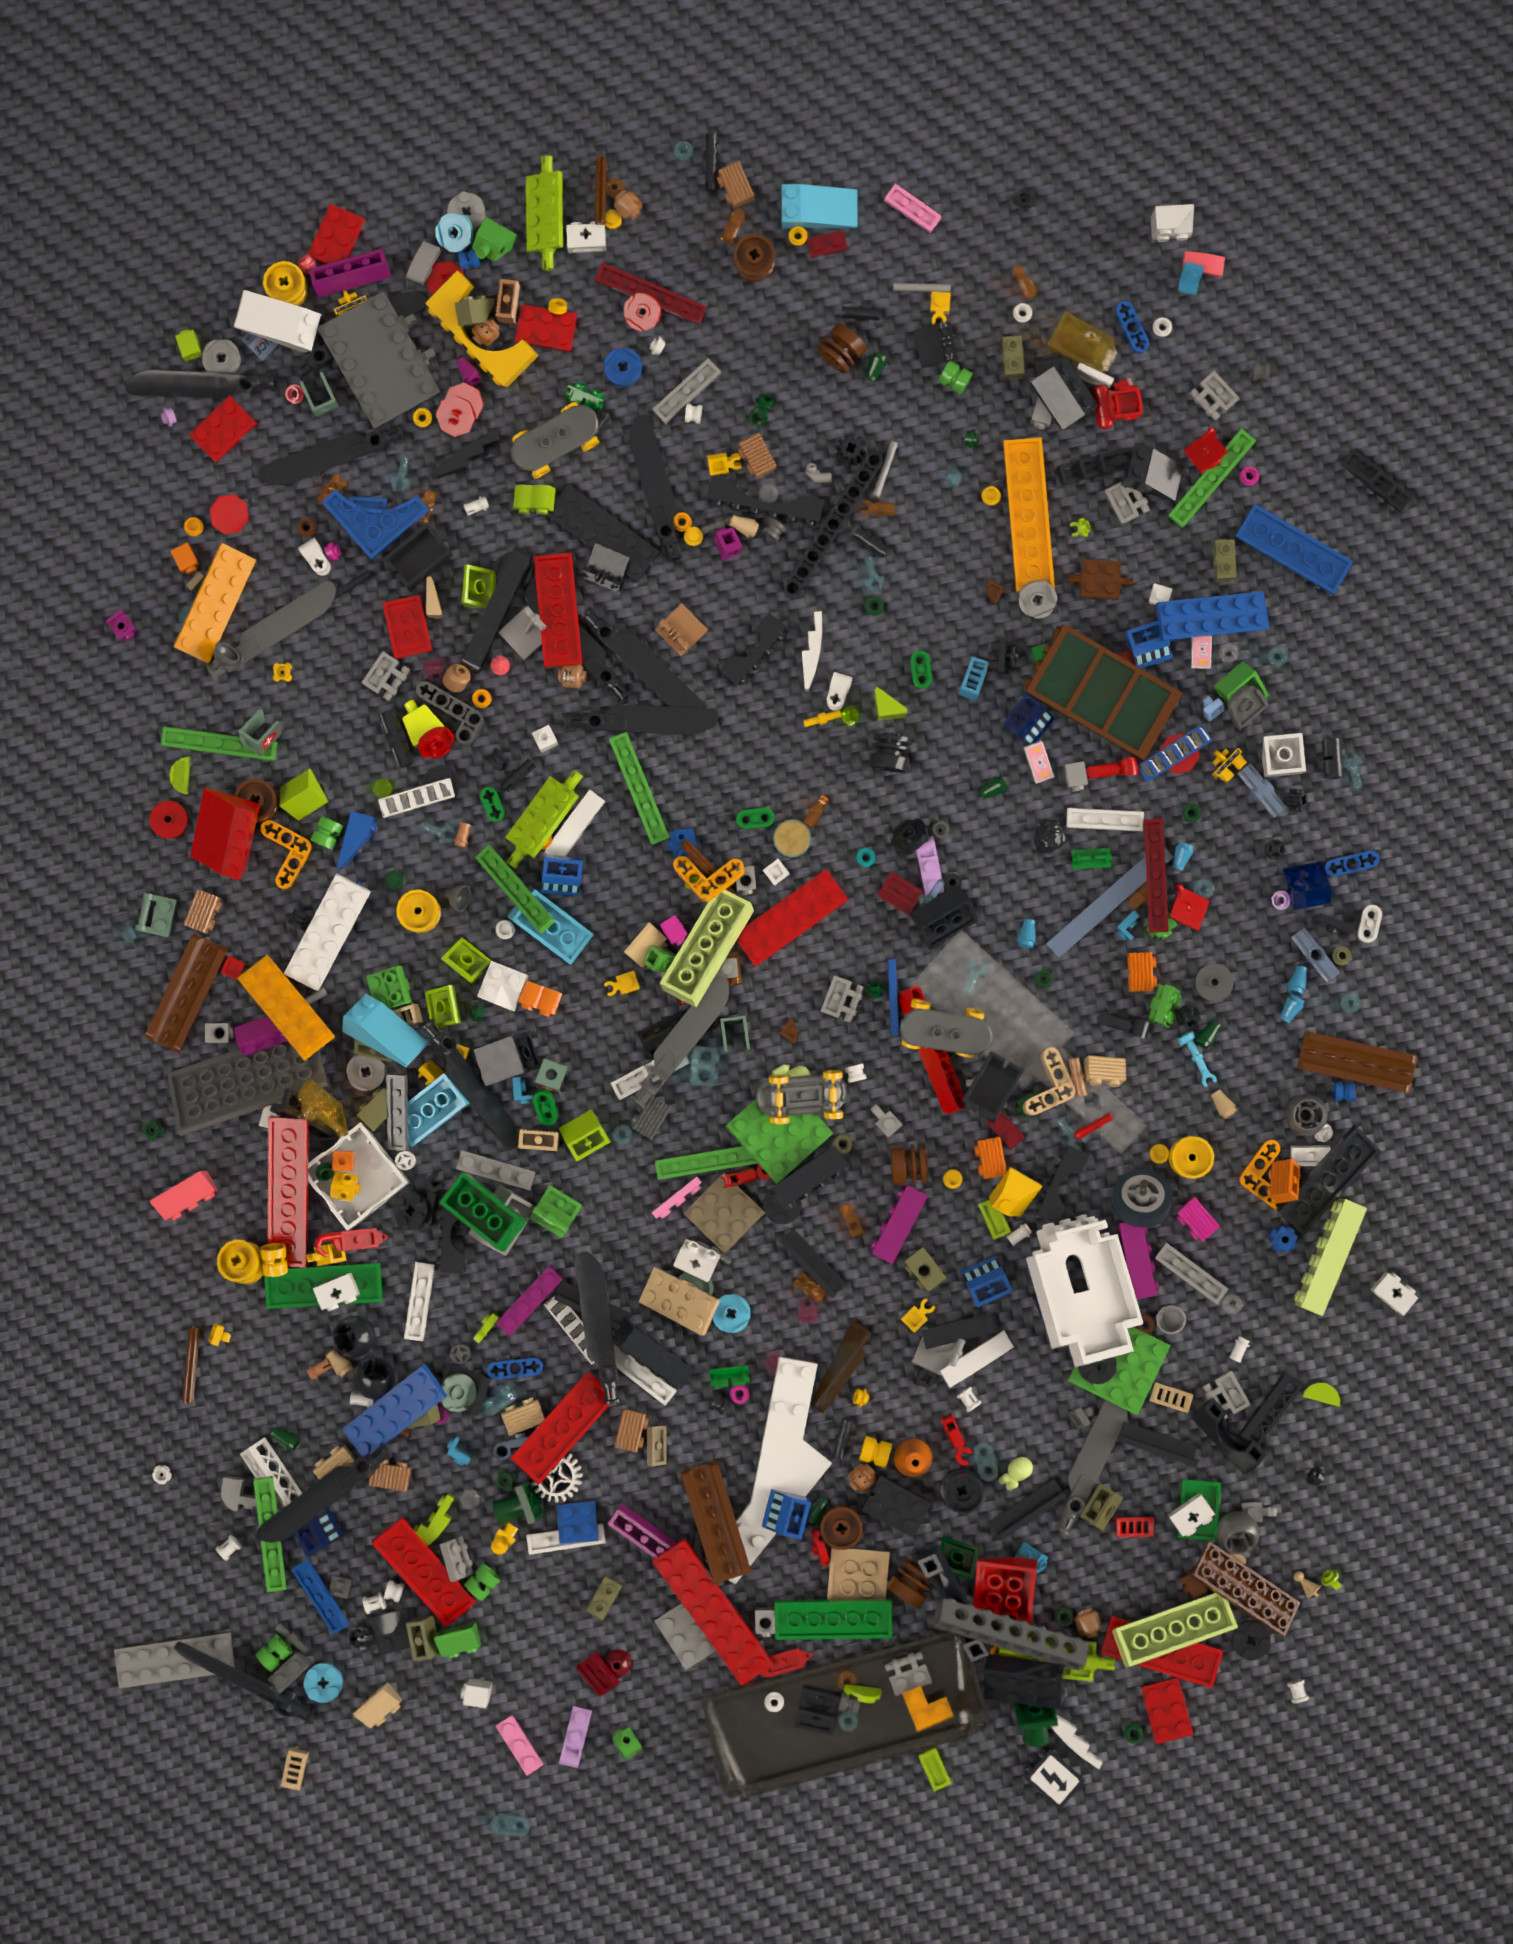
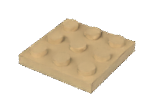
[827,1547,890,1599]

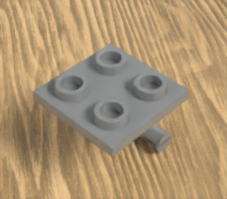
[498,606,547,660]
[912,1327,965,1377]

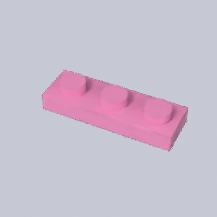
[884,184,942,233]
[652,1177,702,1219]
[496,1714,544,1775]

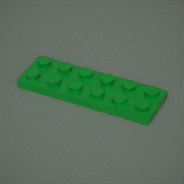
[265,1263,383,1309]
[775,1598,892,1640]

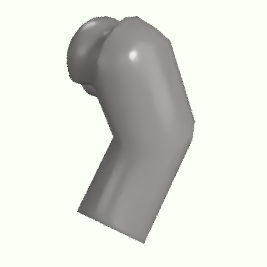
[805,463,832,483]

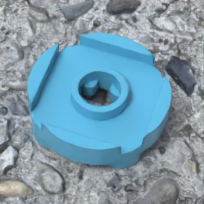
[435,213,474,252]
[713,1294,750,1333]
[304,1662,343,1703]

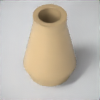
[729,515,759,537]
[1211,1090,1237,1119]
[326,1350,354,1379]

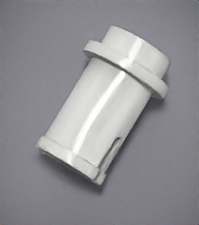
[464,496,489,516]
[1007,1223,1032,1246]
[1229,1336,1250,1363]
[350,1392,375,1408]

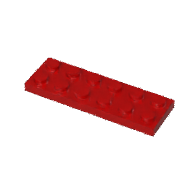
[534,553,582,668]
[736,869,849,967]
[510,1371,611,1485]
[372,1516,476,1626]
[1100,1615,1223,1688]

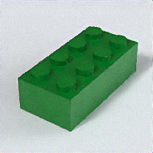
[439,1172,527,1252]

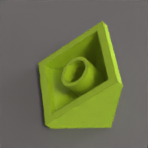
[462,565,496,609]
[874,687,908,721]
[280,769,328,821]
[441,938,491,984]
[425,985,461,1028]

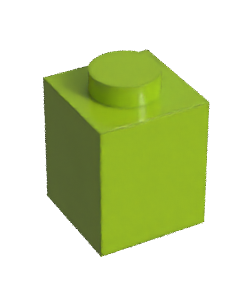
[175,329,203,362]

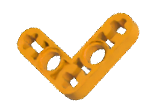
[261,820,312,890]
[673,856,745,902]
[1239,1140,1280,1211]

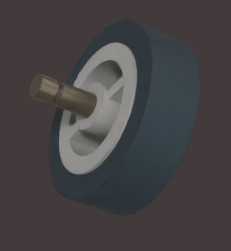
[1113,1169,1172,1228]

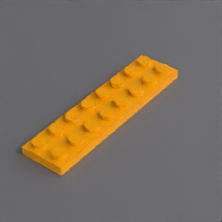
[1003,437,1055,592]

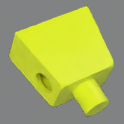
[402,699,444,748]

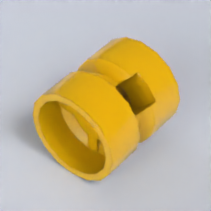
[260,1243,288,1277]
[859,1436,892,1468]

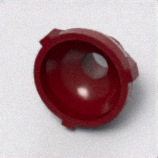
[603,1649,631,1679]

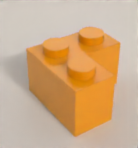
[902,1686,954,1732]

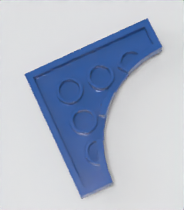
[322,490,430,560]

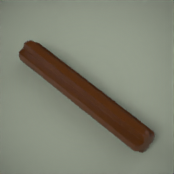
[595,157,606,225]
[680,839,736,894]
[182,1327,200,1404]

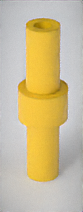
[803,710,842,727]

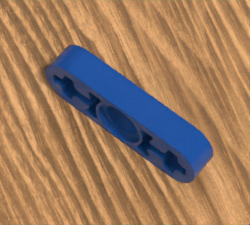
[1115,301,1149,354]
[1323,851,1380,877]
[487,1357,543,1379]

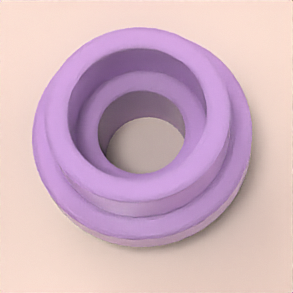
[161,408,176,427]
[1272,891,1291,910]

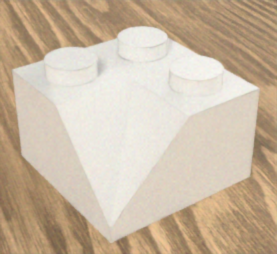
[1151,204,1194,242]
[1262,733,1306,777]
[477,961,529,1012]

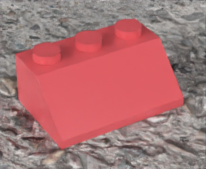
[150,1171,218,1221]

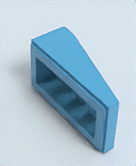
[959,656,990,700]

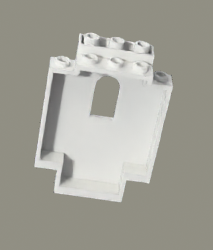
[1026,1214,1143,1367]

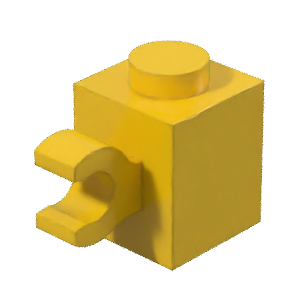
[306,1243,346,1266]

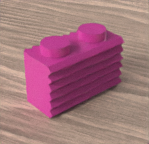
[660,915,688,947]
[1176,1197,1220,1242]

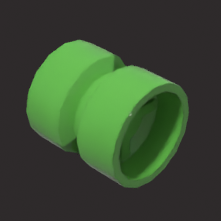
[938,360,973,395]
[310,816,344,851]
[464,1564,501,1601]
[256,1634,293,1672]

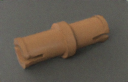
[1068,1057,1088,1097]

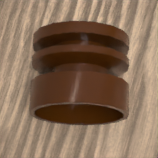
[816,323,867,374]
[890,1143,928,1186]
[886,1558,933,1609]

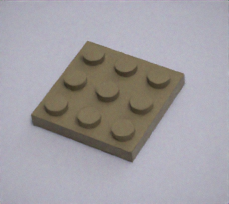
[683,1173,765,1254]

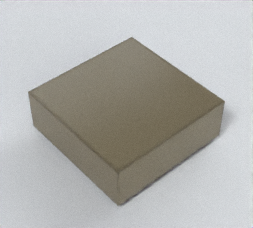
[186,572,205,594]

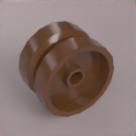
[734,234,775,282]
[234,779,280,823]
[820,1504,863,1550]

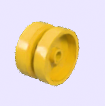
[263,261,308,306]
[396,890,441,933]
[1168,1136,1214,1179]
[217,1240,264,1284]

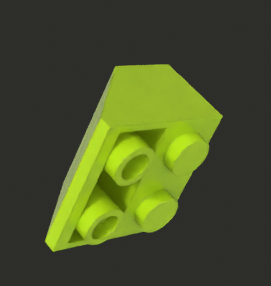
[559,1109,611,1162]

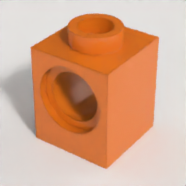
[170,543,201,575]
[332,1151,356,1171]

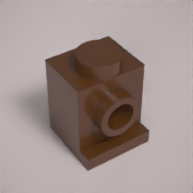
[1176,1568,1207,1601]

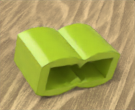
[513,485,555,515]

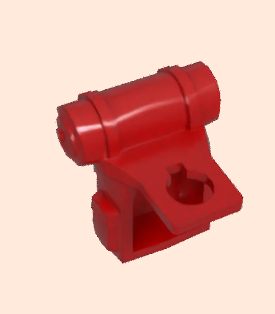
[1092,385,1143,430]

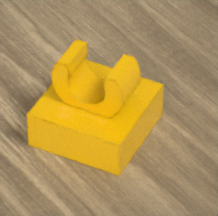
[418,1059,444,1085]
[208,1322,231,1346]

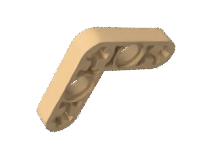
[1023,1047,1076,1116]

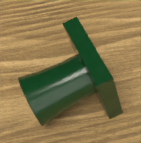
[493,1479,545,1526]
[1012,1703,1058,1747]

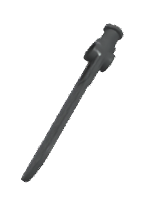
[206,581,336,681]
[631,976,729,1109]
[1054,1400,1128,1535]

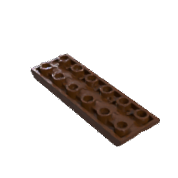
[144,934,229,1054]
[1297,1031,1418,1094]
[680,1461,751,1584]
[1192,1541,1300,1637]

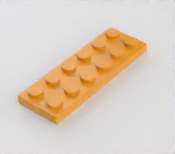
[173,543,256,664]
[237,955,335,1061]

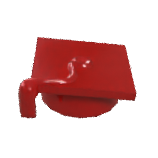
[1183,427,1228,474]
[1169,884,1210,931]

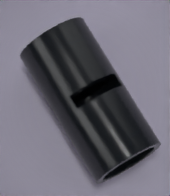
[1322,738,1344,779]

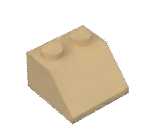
[624,923,668,968]
[353,1682,402,1728]

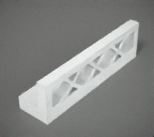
[240,1437,302,1512]

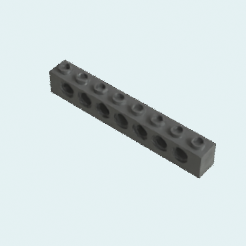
[934,1598,1089,1671]

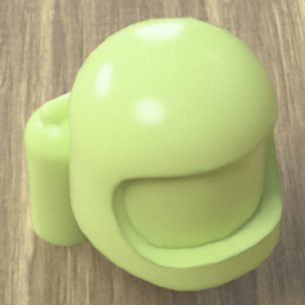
[771,1064,811,1077]
[999,1457,1033,1491]

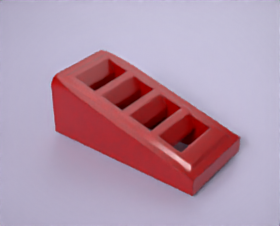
[1115,1516,1154,1537]

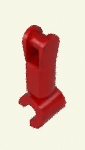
[1086,757,1139,779]
[721,1164,770,1188]
[940,1413,973,1466]

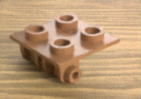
[654,603,708,656]

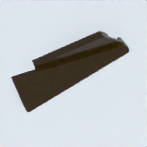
[811,1320,872,1413]

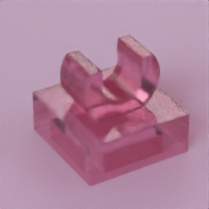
[424,658,444,681]
[798,1300,818,1323]
[761,1350,782,1376]

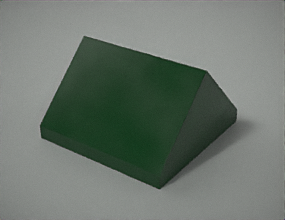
[939,1536,980,1580]

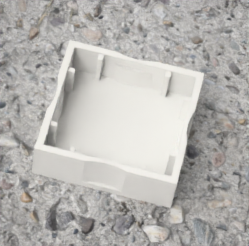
[308,1122,411,1231]

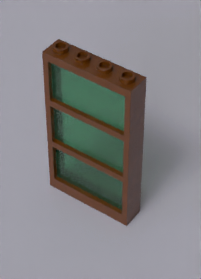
[1023,624,1183,760]

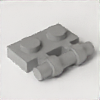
[1190,371,1240,421]
[1104,482,1150,525]
[362,652,410,701]
[820,975,864,1023]
[1202,1370,1251,1419]
[440,1536,474,1582]
[884,1651,932,1696]

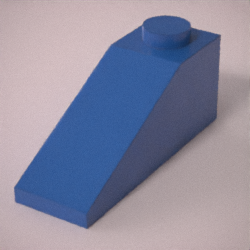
[337,811,377,869]

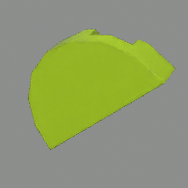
[169,757,191,795]
[1301,1382,1340,1407]
[844,1684,882,1703]

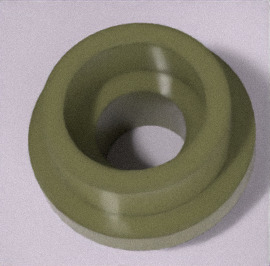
[1332,946,1352,966]
[833,1135,852,1154]

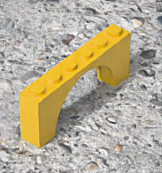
[425,271,539,387]

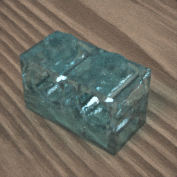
[688,1046,720,1087]

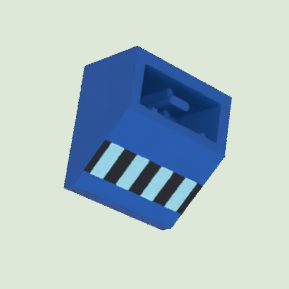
[1124,621,1173,669]
[540,854,583,896]
[960,1255,1013,1307]
[761,1489,811,1540]

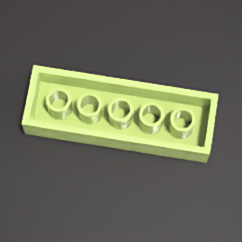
[660,890,754,1007]
[1294,1198,1367,1316]
[1112,1593,1238,1668]

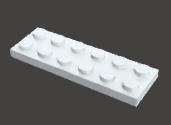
[284,873,371,991]

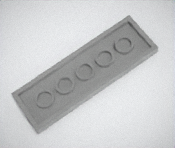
[114,1632,235,1688]

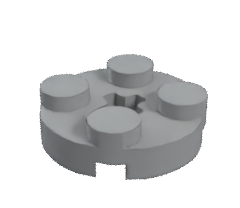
[447,192,486,230]
[202,339,241,372]
[1018,579,1057,619]
[346,1055,386,1091]

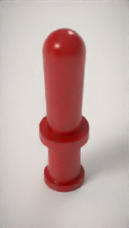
[1074,1112,1114,1139]

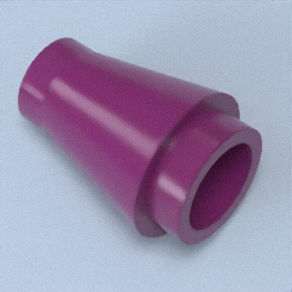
[456,357,481,386]

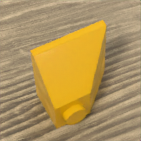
[989,1167,1042,1217]

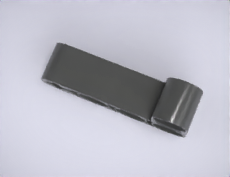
[416,681,484,746]

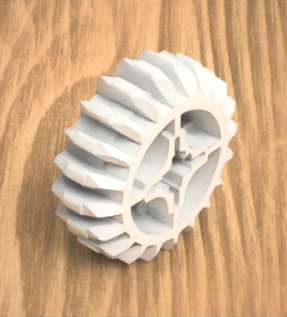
[531,1453,583,1502]

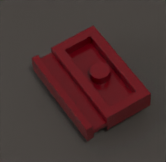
[877,872,924,916]
[575,1652,620,1697]

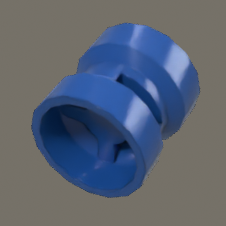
[458,249,481,271]
[1333,1082,1355,1102]

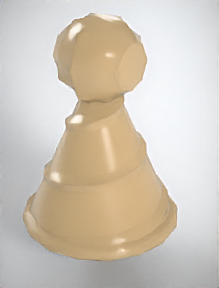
[1294,1571,1321,1599]

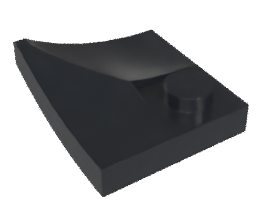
[369,1609,411,1656]

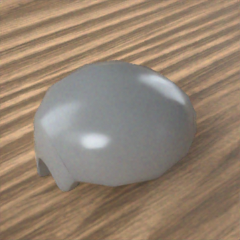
[1156,1305,1186,1334]

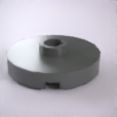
[1194,963,1234,1002]

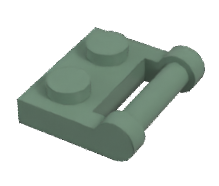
[135,893,178,938]

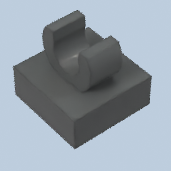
[1067,1407,1094,1429]
[329,1575,352,1599]

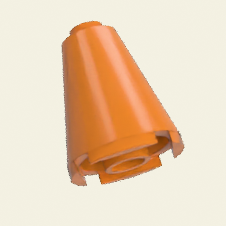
[894,1439,933,1477]

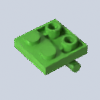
[366,965,412,1009]
[1147,984,1181,1028]
[530,1185,583,1238]

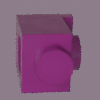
[713,527,742,561]
[105,610,138,642]

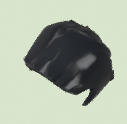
[1033,820,1065,854]

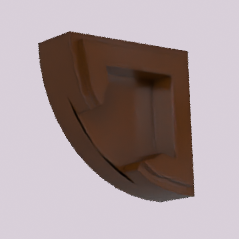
[986,579,1005,605]
[779,1018,798,1045]

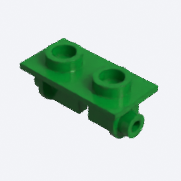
[565,382,607,411]
[1072,848,1112,869]
[709,1365,750,1389]

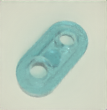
[481,1387,518,1417]
[973,1442,998,1481]
[491,1813,531,1837]

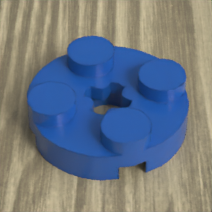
[604,348,642,388]

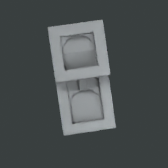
[406,241,441,285]

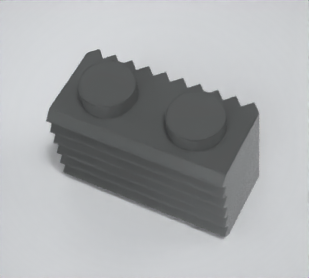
[631,1096,672,1140]
[268,1650,311,1693]

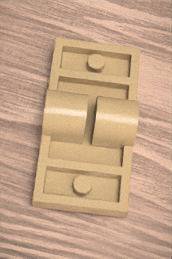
[639,1267,720,1336]

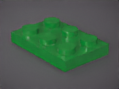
[1177,1479,1221,1541]

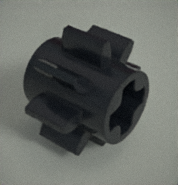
[1284,789,1308,812]
[1176,1005,1201,1028]
[349,1625,373,1651]

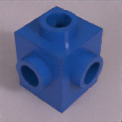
[667,828,697,858]
[1268,1225,1298,1254]

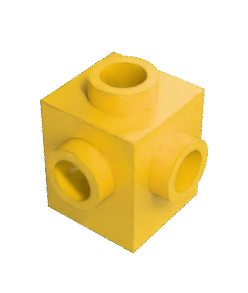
[330,1171,361,1202]

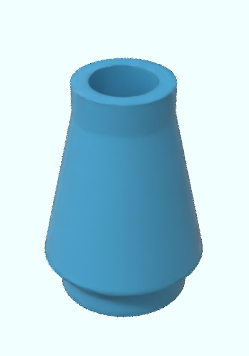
[1172,841,1194,871]
[1017,919,1036,948]
[1287,966,1308,995]
[1280,993,1305,1023]

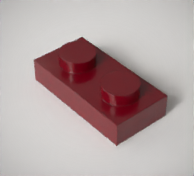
[807,230,848,259]
[985,1111,1025,1150]

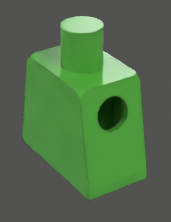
[472,217,517,261]

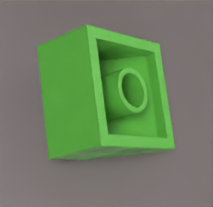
[1214,661,1269,706]
[434,1622,481,1659]

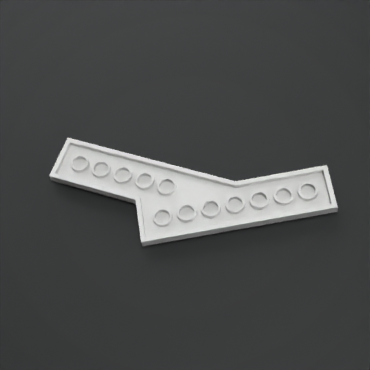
[704,1356,832,1584]

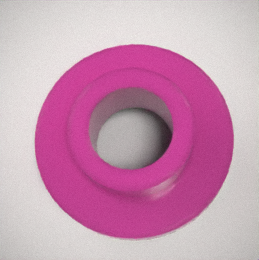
[1240,466,1259,486]
[324,542,341,561]
[730,1385,749,1404]

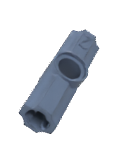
[1237,763,1287,818]
[1291,927,1340,983]

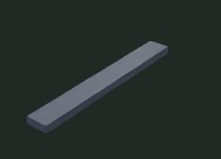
[1046,847,1173,958]

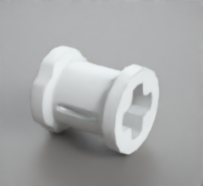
[956,1386,982,1412]
[216,1535,242,1561]
[362,1592,386,1614]
[1287,1679,1309,1703]

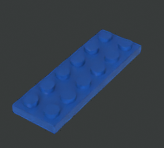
[1235,504,1354,595]
[1155,591,1270,641]
[342,1364,448,1457]

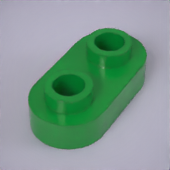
[910,650,932,689]
[736,808,775,830]
[533,1088,558,1126]

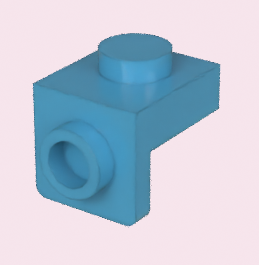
[446,1435,473,1466]
[1015,1542,1048,1573]

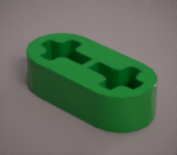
[480,787,505,823]

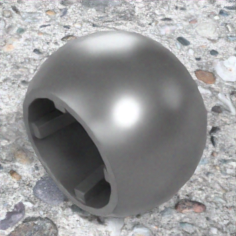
[1285,1094,1328,1136]
[1217,1511,1259,1554]

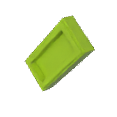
[978,1200,1011,1240]
[918,1747,952,1791]

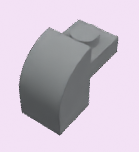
[221,1475,257,1511]

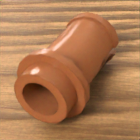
[453,822,471,848]
[306,1358,332,1380]

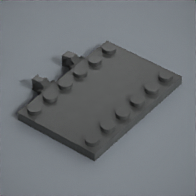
[317,291,441,430]

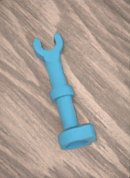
[1177,1031,1217,1087]

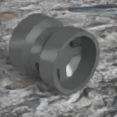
[838,1691,860,1715]

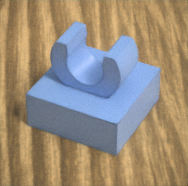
[1202,696,1225,722]

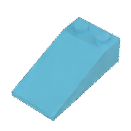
[782,184,858,228]
[507,886,594,965]
[342,994,428,1067]
[408,1073,470,1147]

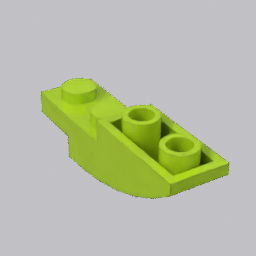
[414,1493,456,1546]

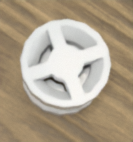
[685,403,702,424]
[845,1064,867,1083]
[395,1151,416,1170]
[384,1580,405,1603]

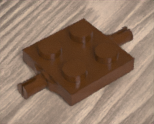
[1068,559,1133,600]

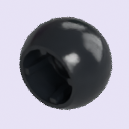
[333,1315,376,1358]
[353,1357,395,1399]

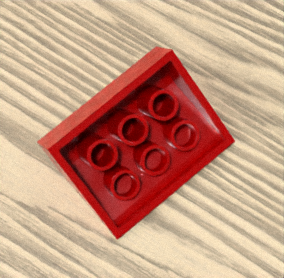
[190,787,260,880]
[973,1557,1038,1639]

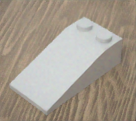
[233,290,321,353]

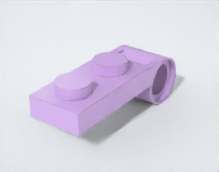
[916,836,944,896]
[559,1706,592,1768]

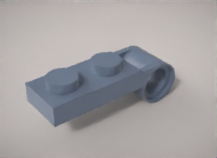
[493,1433,530,1460]

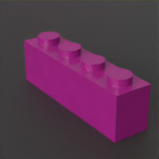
[309,249,391,298]
[234,1016,288,1056]
[870,1185,928,1264]
[1117,1222,1159,1299]
[496,1266,564,1336]
[607,1503,677,1558]

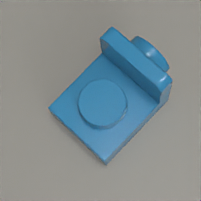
[1178,261,1204,295]
[1115,911,1139,941]
[512,1077,534,1104]

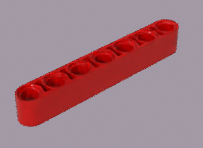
[898,985,966,1114]

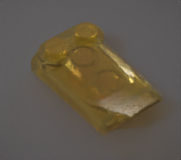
[1046,311,1117,372]
[298,1079,349,1138]

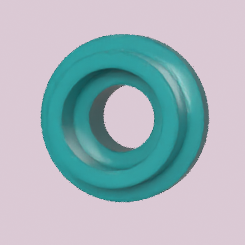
[856,848,876,867]

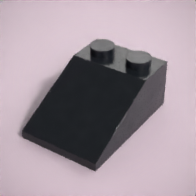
[1121,443,1184,502]

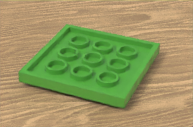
[725,1099,833,1184]
[1067,1327,1171,1415]

